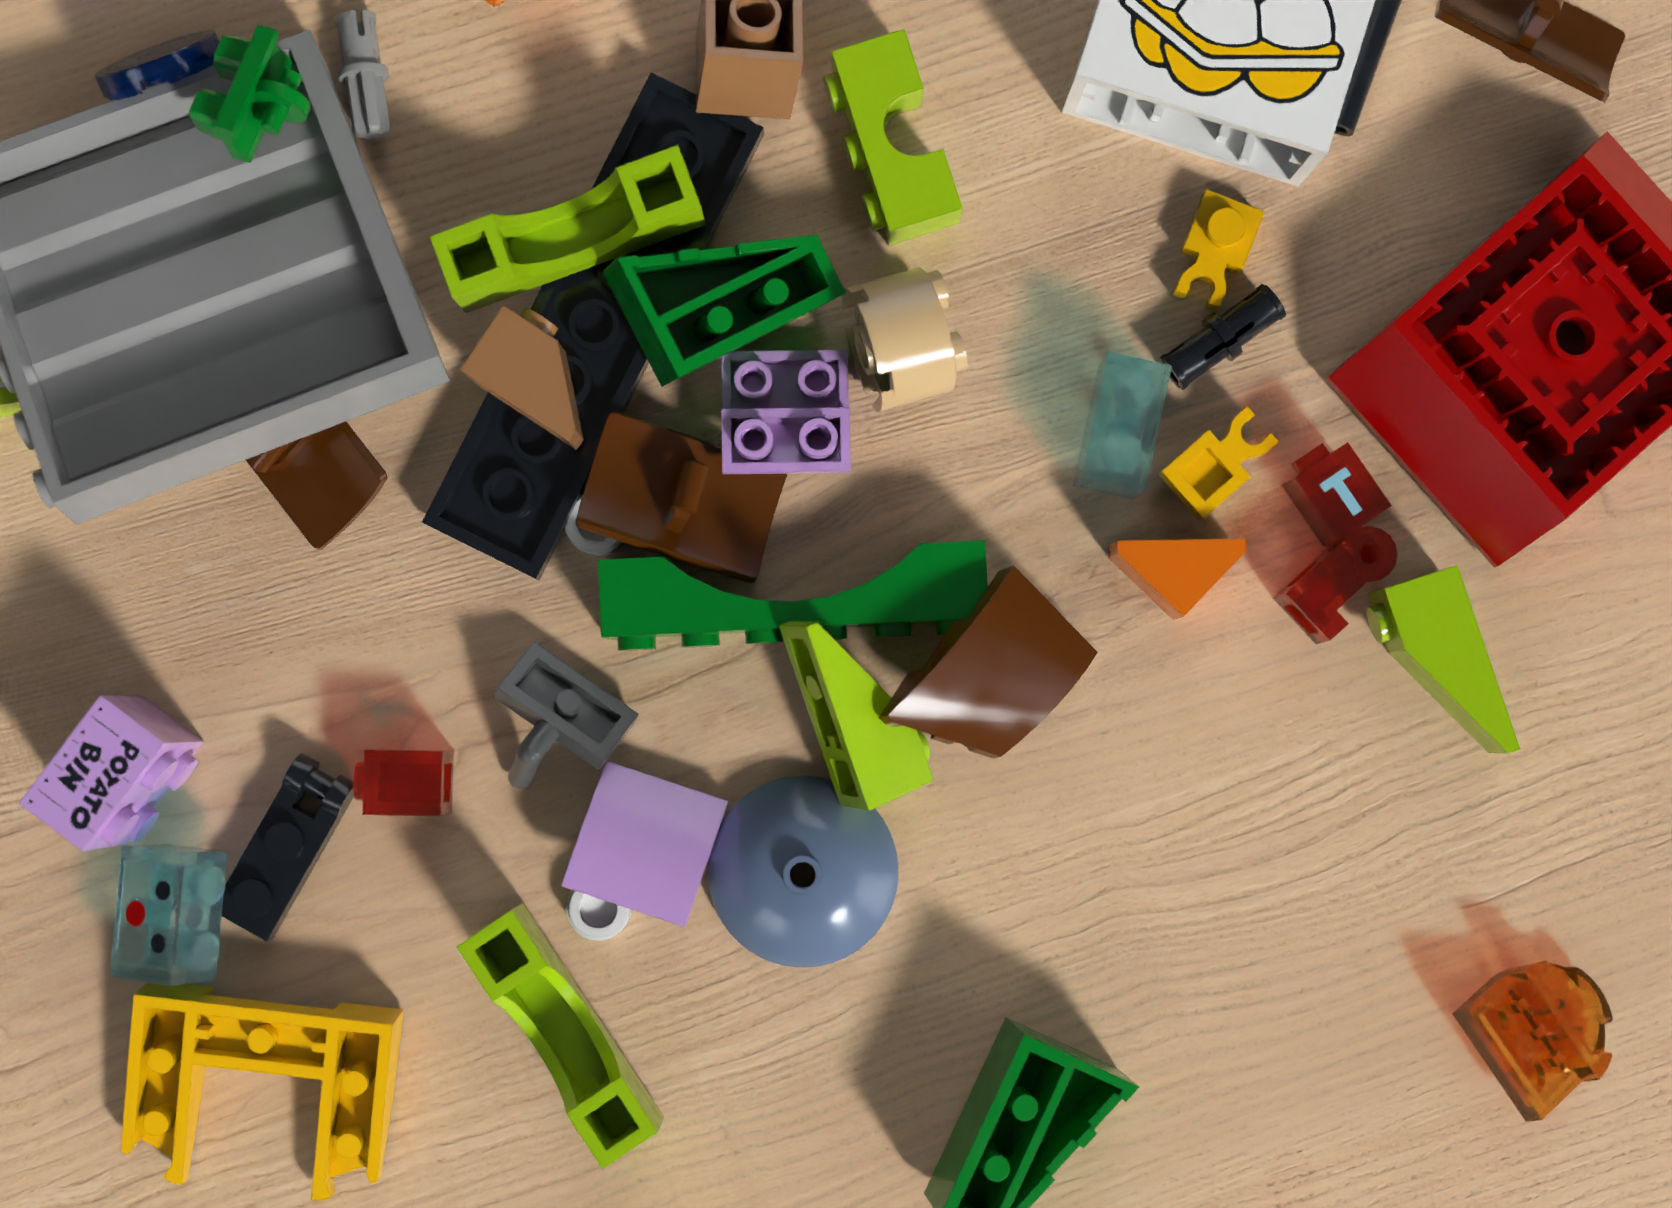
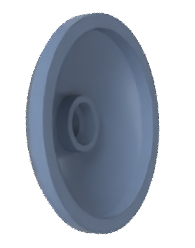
[708,775,898,967]

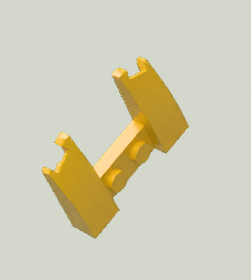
[120,980,404,1201]

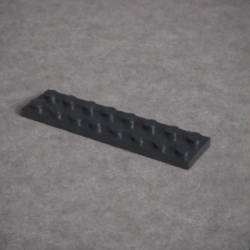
[422,72,764,580]

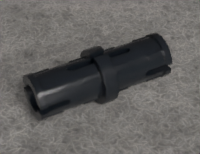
[1159,284,1286,390]

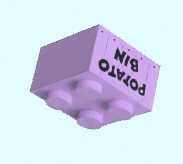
[19,695,204,851]

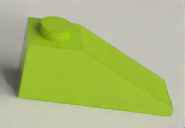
[1366,565,1521,754]
[779,621,934,811]

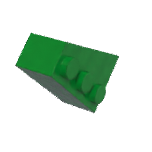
[603,234,846,387]
[924,1017,1139,1208]

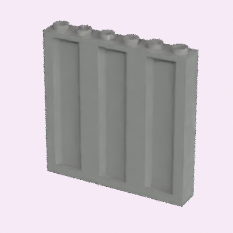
[0,29,450,525]

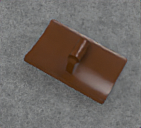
[1435,0,1625,103]
[575,411,787,583]
[246,421,388,550]

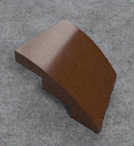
[879,565,1098,759]

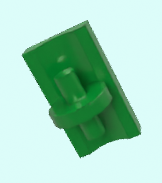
[189,24,311,163]

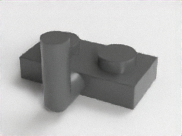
[494,642,639,789]

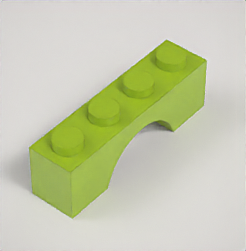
[430,145,706,313]
[456,903,664,1169]

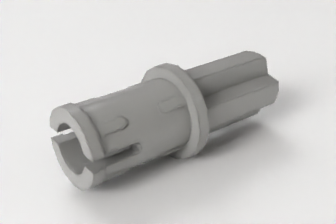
[335,10,390,140]

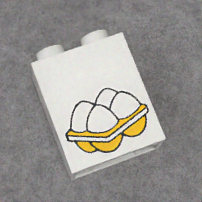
[1062,0,1375,187]

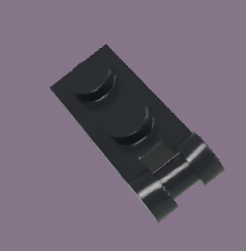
[211,753,358,942]

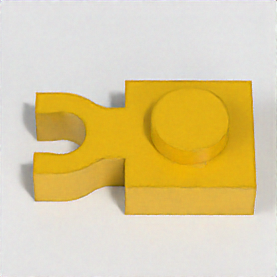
[1172,189,1265,312]
[1158,406,1279,521]

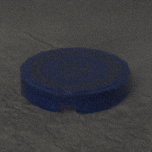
[95,30,219,100]

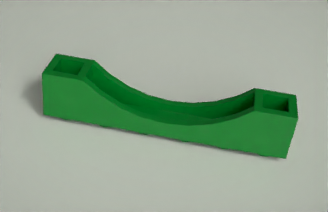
[598,540,988,651]

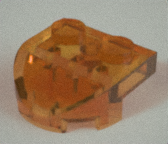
[1452,960,1613,1122]

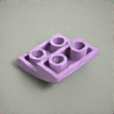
[721,350,851,474]
[561,761,728,927]

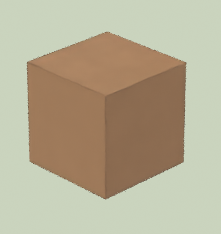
[696,0,804,120]

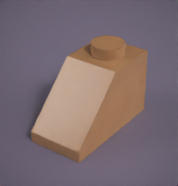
[460,305,584,450]

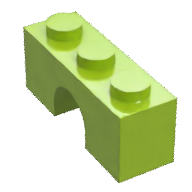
[823,29,963,246]

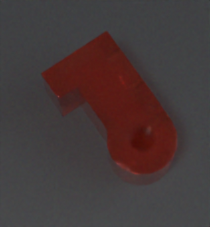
[1273,526,1398,644]

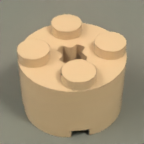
[842,267,968,412]

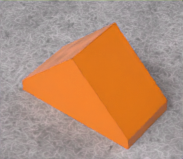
[1108,538,1246,620]

